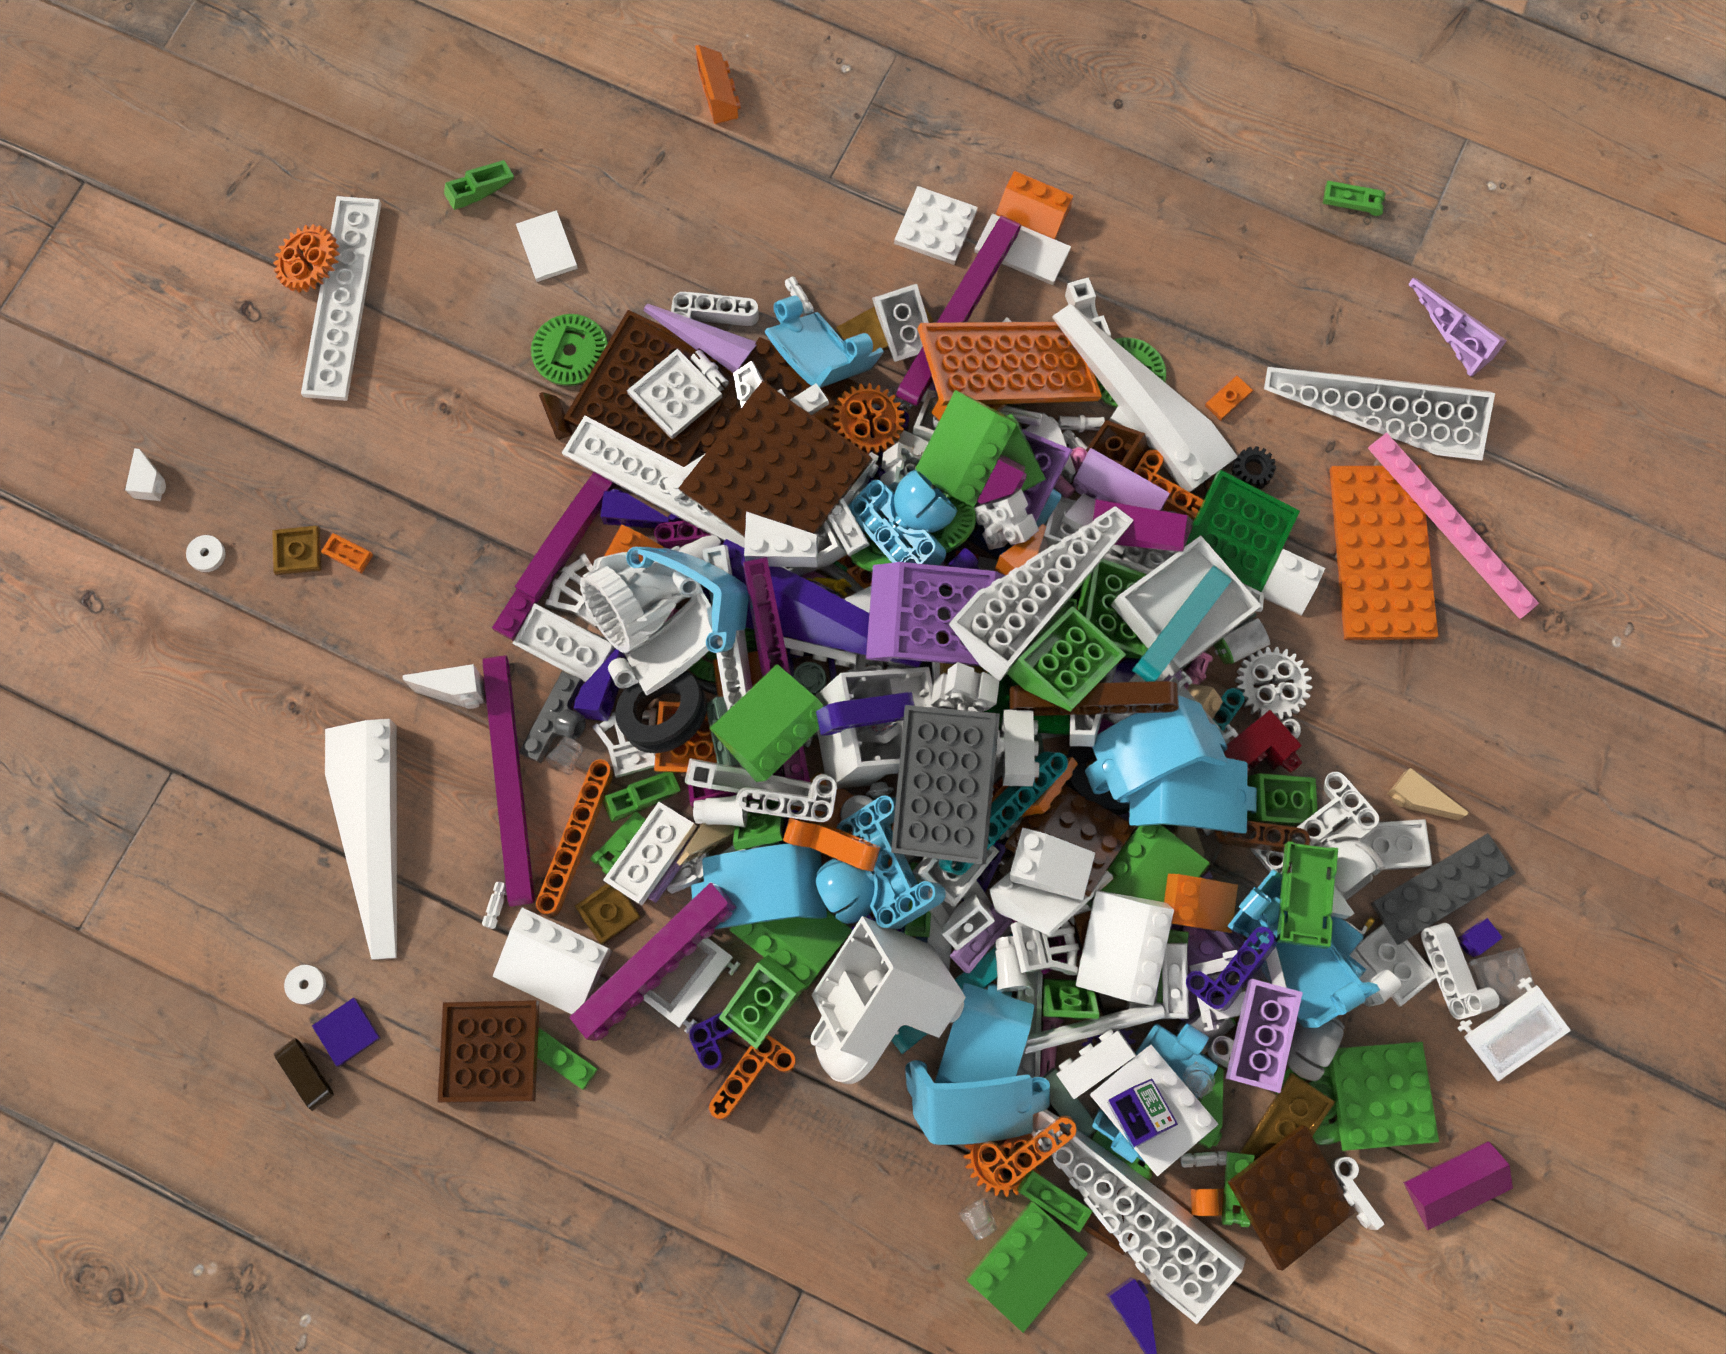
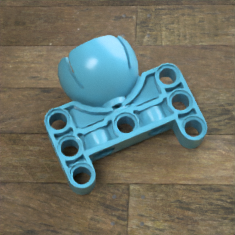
[848,469,957,566]
[816,796,946,929]

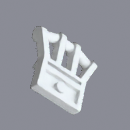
[545,553,598,629]
[592,708,658,778]
[1011,920,1080,975]

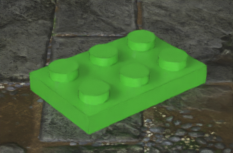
[733,798,784,851]

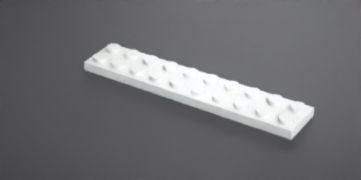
[301,196,381,401]
[562,416,745,548]

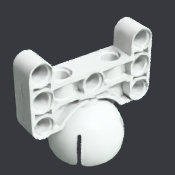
[1249,772,1384,901]

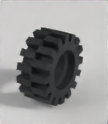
[1232,446,1276,489]

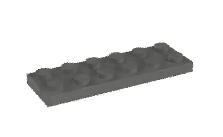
[1370,833,1516,945]

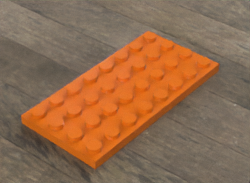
[917,322,1102,406]
[1329,465,1438,640]

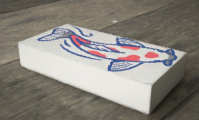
[857,722,903,743]

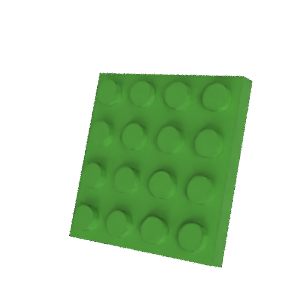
[1329,1042,1439,1151]

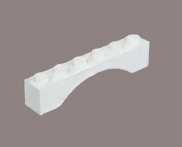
[685,758,830,812]

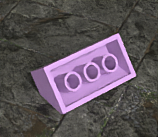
[1072,448,1170,511]
[1226,979,1303,1093]

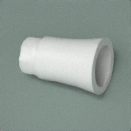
[693,795,748,827]
[995,936,1031,992]

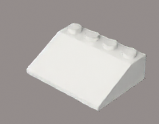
[989,871,1113,936]
[1076,890,1174,1005]
[493,908,612,1014]
[1090,1045,1219,1176]

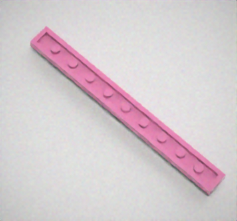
[1368,433,1539,619]

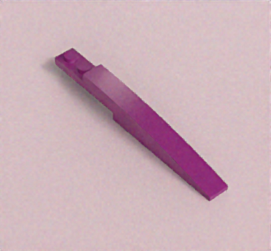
[492,472,616,641]
[743,557,810,782]

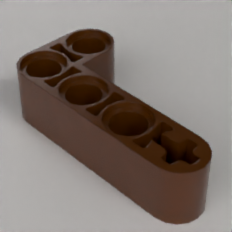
[1214,821,1310,874]

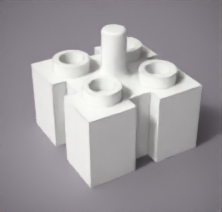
[880,442,933,492]
[974,489,1039,550]
[931,662,999,712]

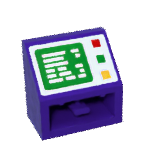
[1107,1078,1178,1149]

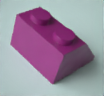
[977,455,1027,504]

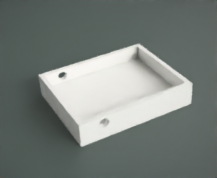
[1111,535,1262,676]

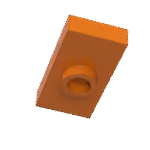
[1205,376,1253,421]
[321,533,373,574]

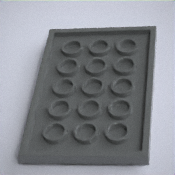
[891,705,1000,865]

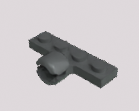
[519,671,586,763]

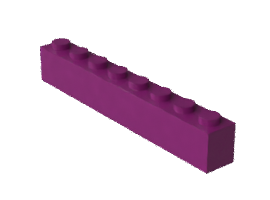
[569,882,737,1041]

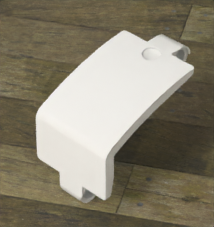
[608,570,721,695]

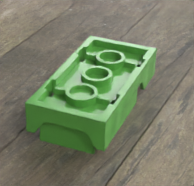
[1277,841,1338,949]

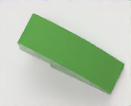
[444,160,514,210]
[602,772,681,823]

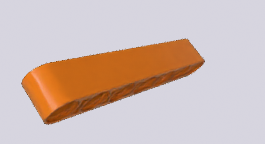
[536,759,613,917]

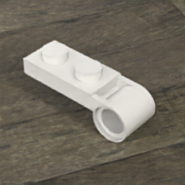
[1330,1157,1385,1230]

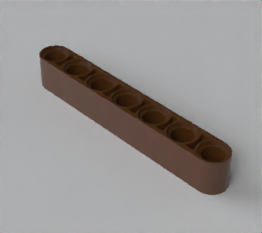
[1009,681,1179,716]

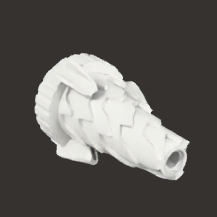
[580,535,721,653]

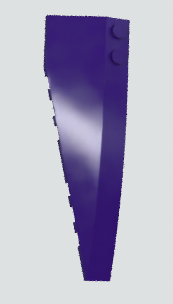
[703,539,923,668]

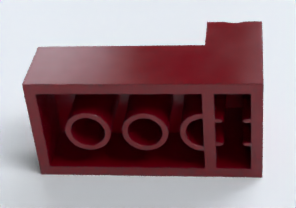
[1224,710,1302,773]

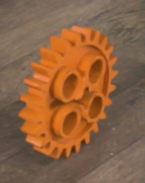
[273,224,340,293]
[831,383,905,455]
[963,1133,1044,1197]

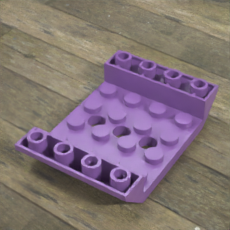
[866,562,1006,671]

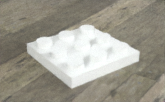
[894,186,978,265]
[627,349,722,439]

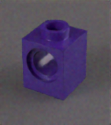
[1458,918,1503,957]

